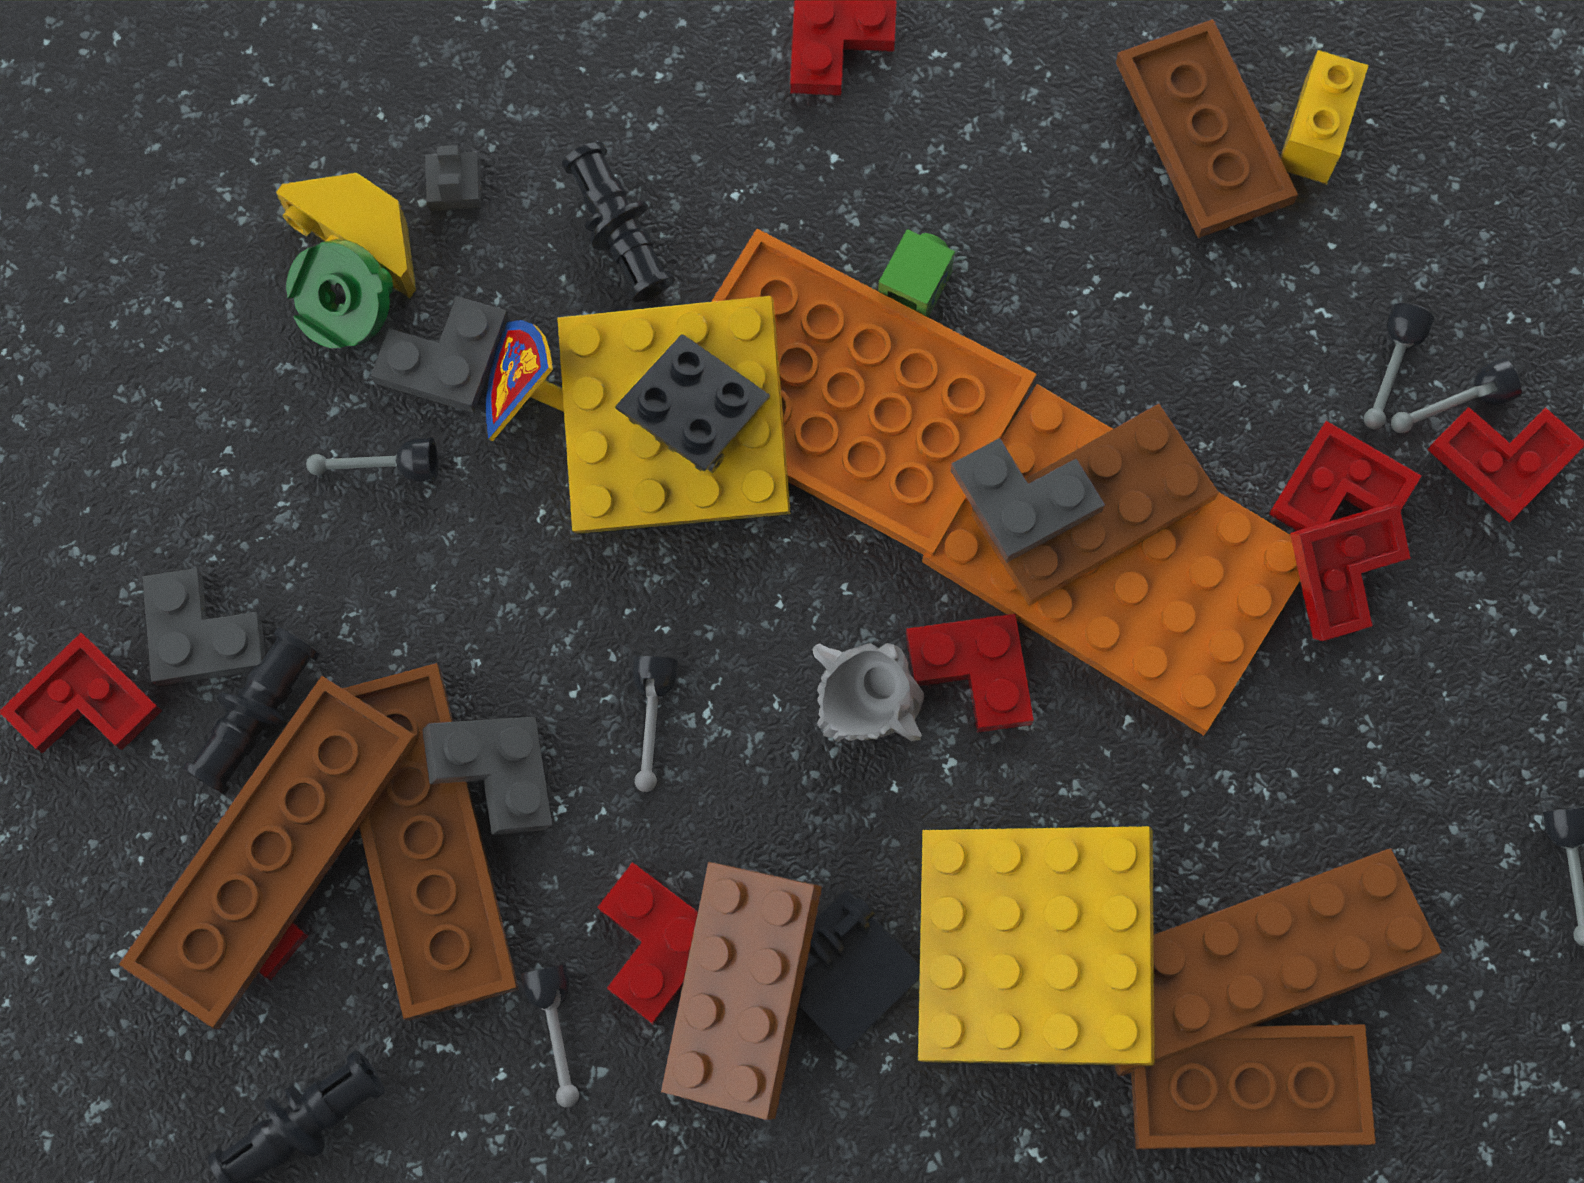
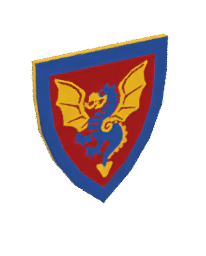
[486,320,564,441]

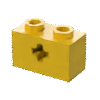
[1280,50,1369,184]

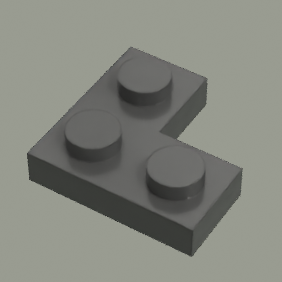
[371,296,509,413]
[950,438,1105,563]
[142,568,265,687]
[422,717,552,835]

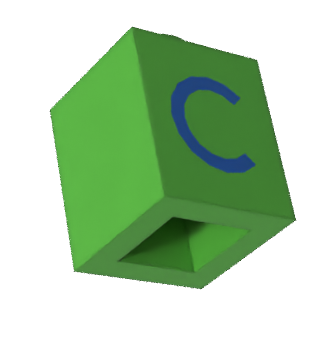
[878,229,955,317]

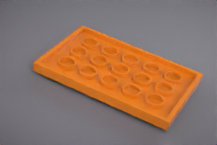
[711,229,1037,556]
[922,384,1300,736]

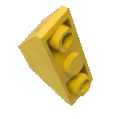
[276,173,416,298]

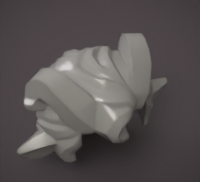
[812,643,924,741]

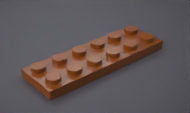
[342,663,519,1021]
[119,676,418,1030]
[1114,848,1442,1077]

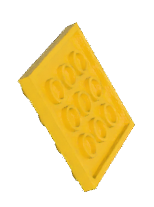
[558,296,791,534]
[918,826,1154,1065]

